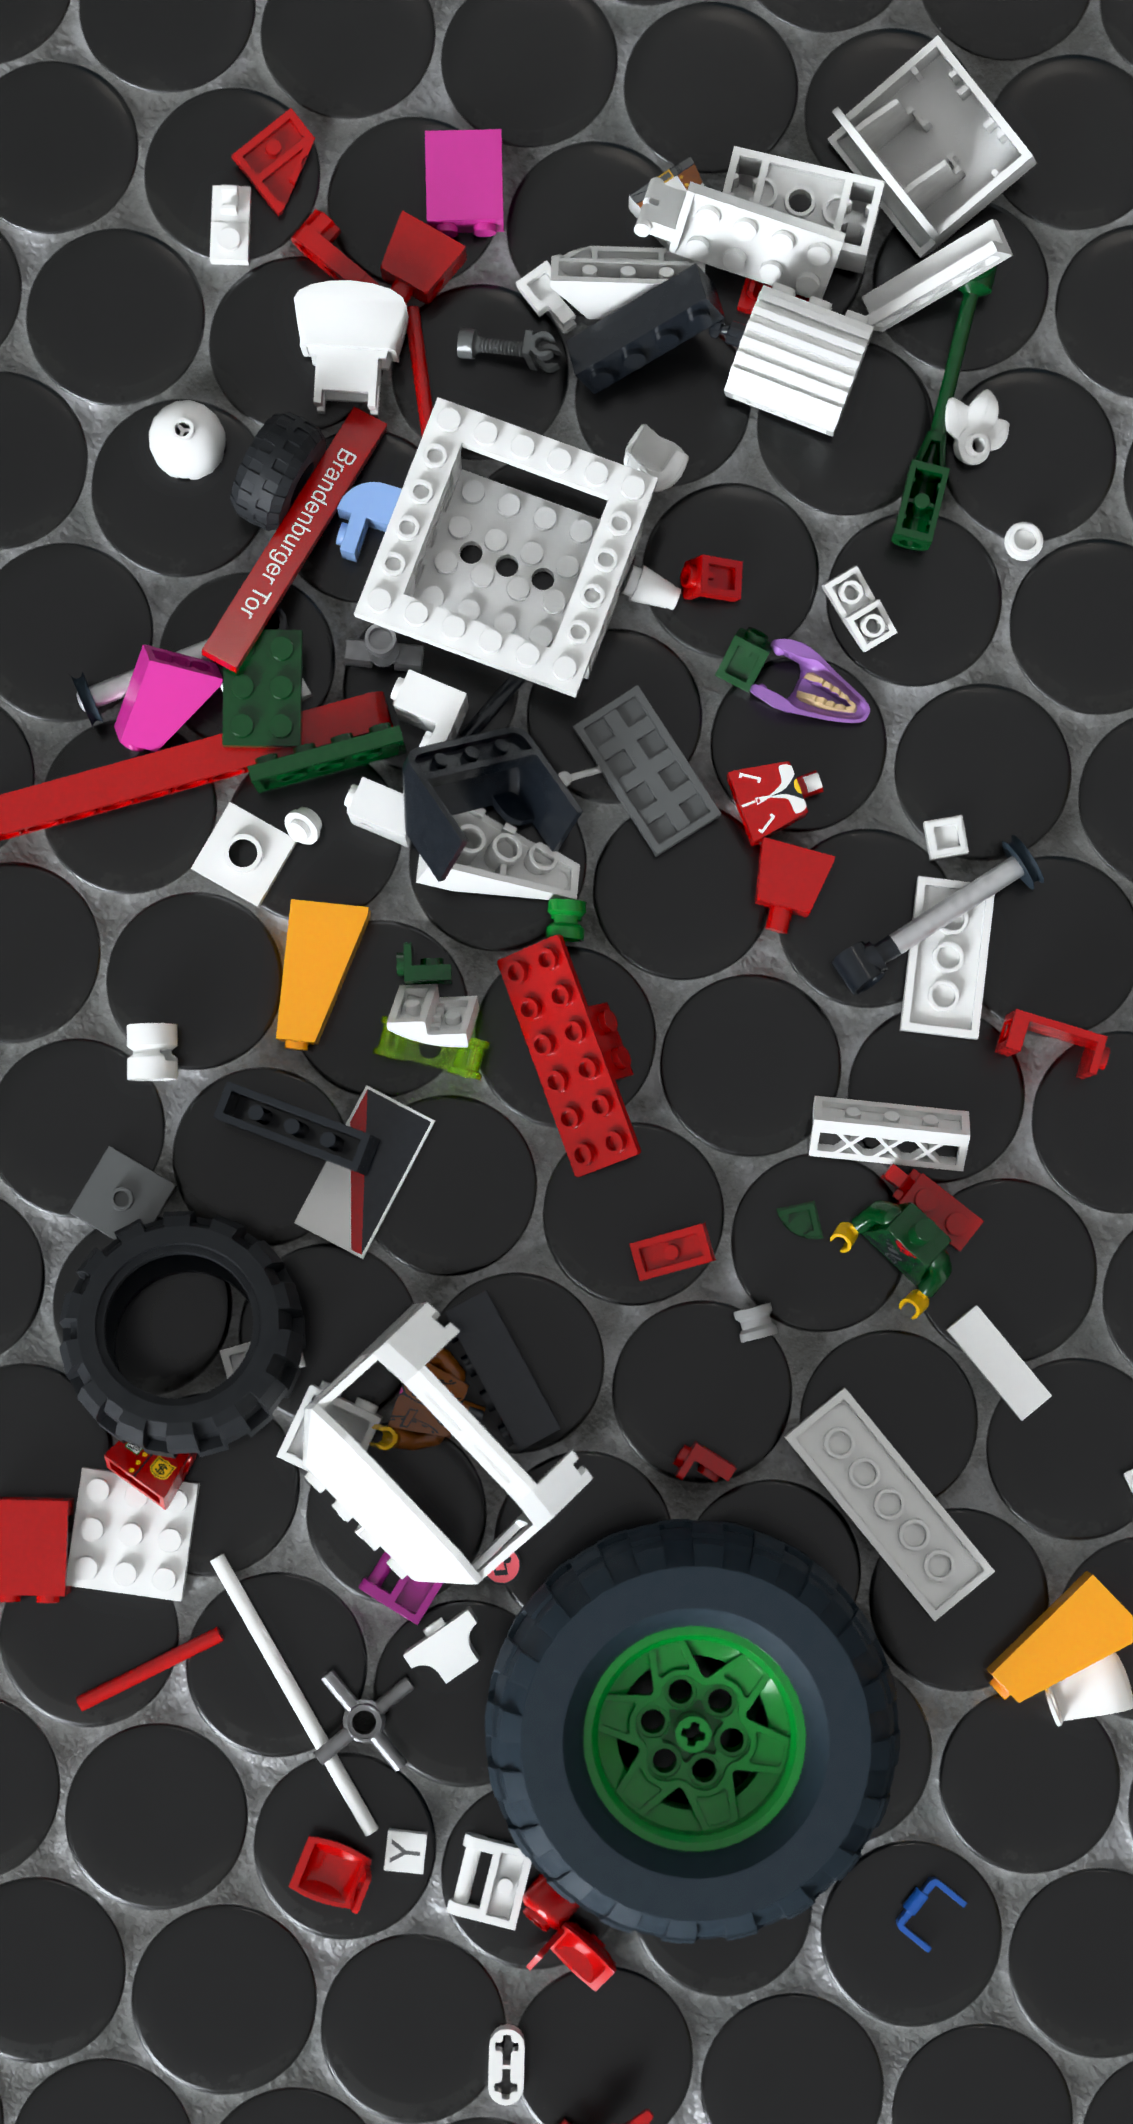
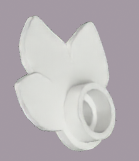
[945,389,1009,465]

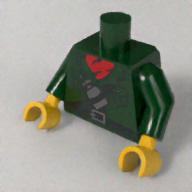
[830,1200,952,1319]

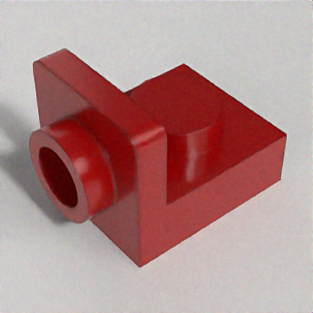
[680,554,743,602]
[673,1440,736,1483]

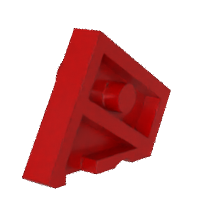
[232,108,315,217]

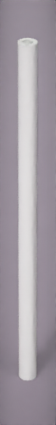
[210,1553,379,1837]

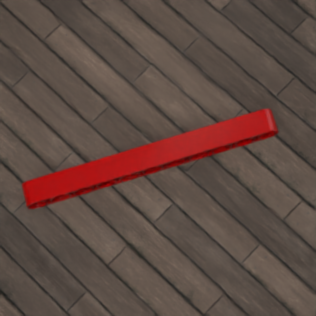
[0,691,394,841]

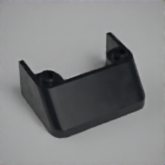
[402,727,583,882]

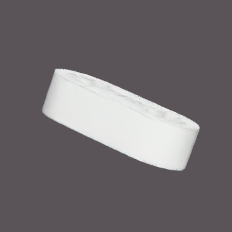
[488,2024,525,2106]

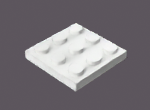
[66,1467,200,1602]

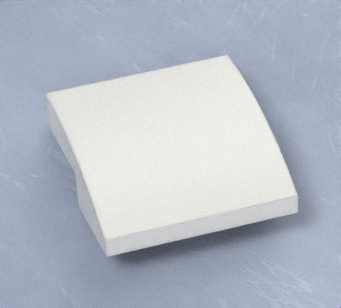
[387,984,479,1047]

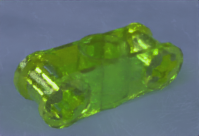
[372,1016,490,1081]

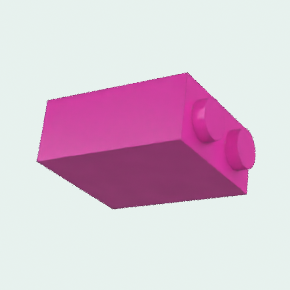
[425,129,504,238]

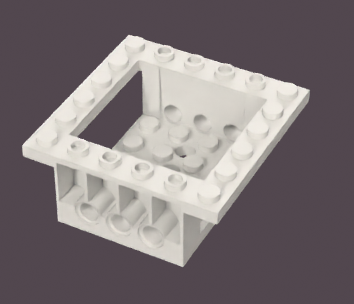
[354,397,658,698]

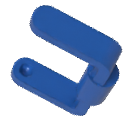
[896,1876,967,1953]

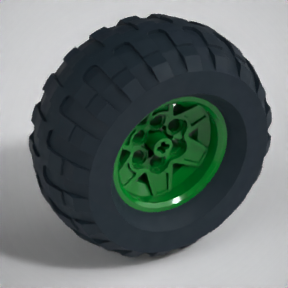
[485,1519,900,1943]

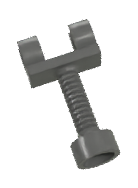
[457,327,562,373]

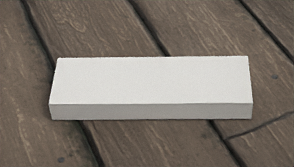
[946,1305,1052,1421]

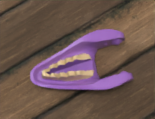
[750,639,870,723]

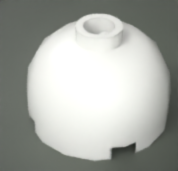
[149,400,226,480]

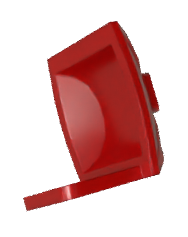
[289,1836,372,1914]
[526,1922,617,1992]

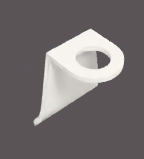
[1045,1652,1133,1726]

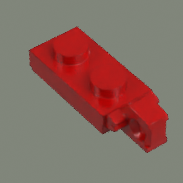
[881,1164,984,1252]

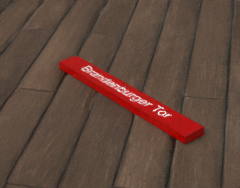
[202,407,388,673]

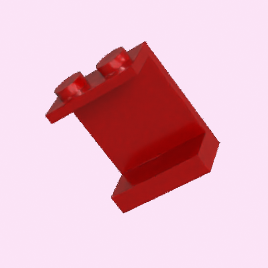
[995,1009,1110,1079]
[0,1496,74,1603]

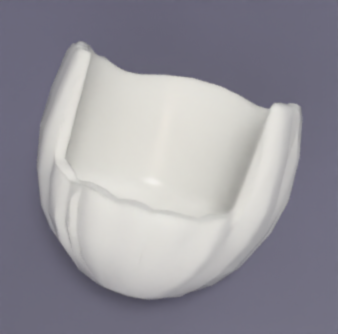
[623,424,689,492]

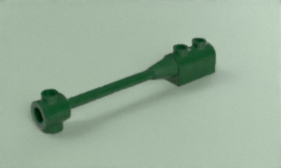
[891,265,998,551]

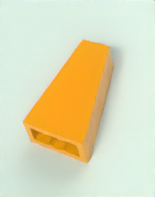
[276,899,371,1051]
[986,1571,1133,1703]

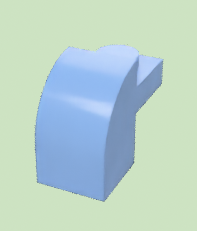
[336,482,402,563]

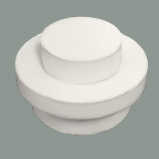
[1004,522,1043,561]
[285,807,322,845]

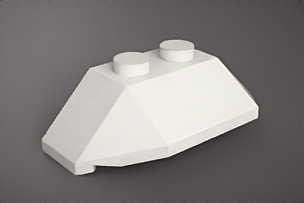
[550,246,705,319]

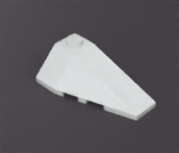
[416,808,580,900]

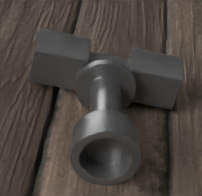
[344,624,424,673]

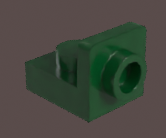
[715,627,772,693]
[396,943,453,985]

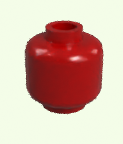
[522,1873,579,1932]

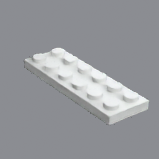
[784,1387,995,1621]

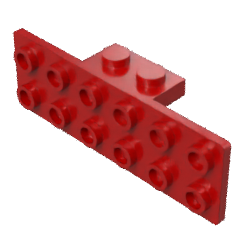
[497,934,641,1177]

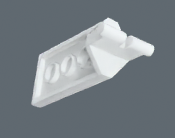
[634,177,846,299]

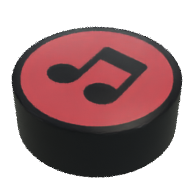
[486,1544,522,1585]

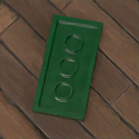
[247,723,407,793]

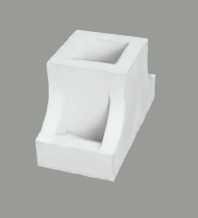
[403,1606,480,1684]

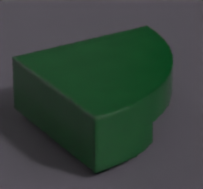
[776,1200,824,1239]

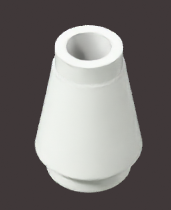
[621,565,681,610]

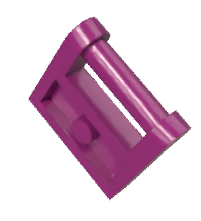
[358,1551,443,1625]

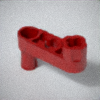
[291,209,379,285]

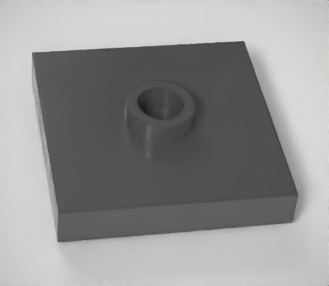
[69,1146,177,1240]

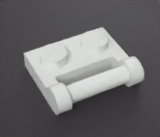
[446,1832,532,1930]

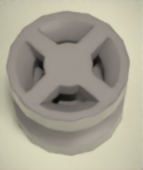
[733,1303,778,1343]

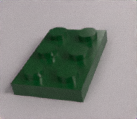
[222,629,303,748]

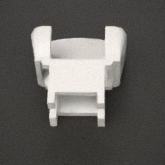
[294,280,409,417]

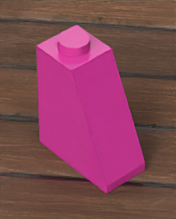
[114,644,223,752]

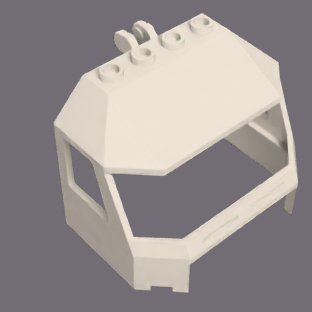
[303,1302,593,1584]

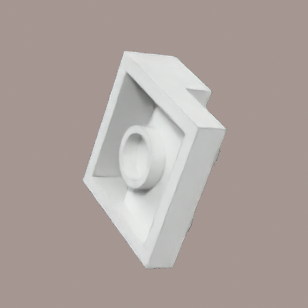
[277,1380,383,1472]

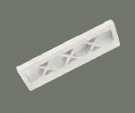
[862,219,1013,332]
[809,1096,970,1172]

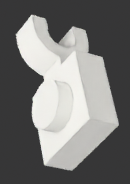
[516,260,577,335]

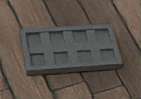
[573,685,722,857]

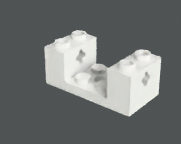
[723,146,885,274]
[344,669,469,848]

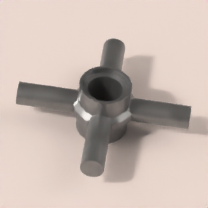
[313,1670,415,1772]

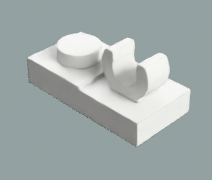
[210,185,252,265]

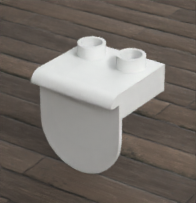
[827,35,1037,258]

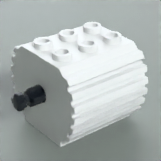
[709,282,874,437]

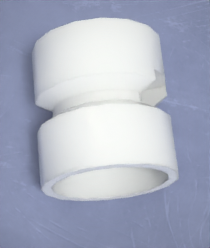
[127,1023,178,1081]

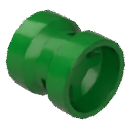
[545,898,587,942]

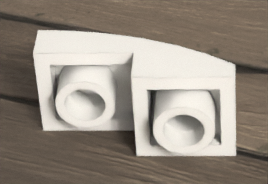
[821,566,898,652]

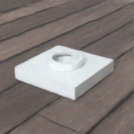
[191,802,297,908]

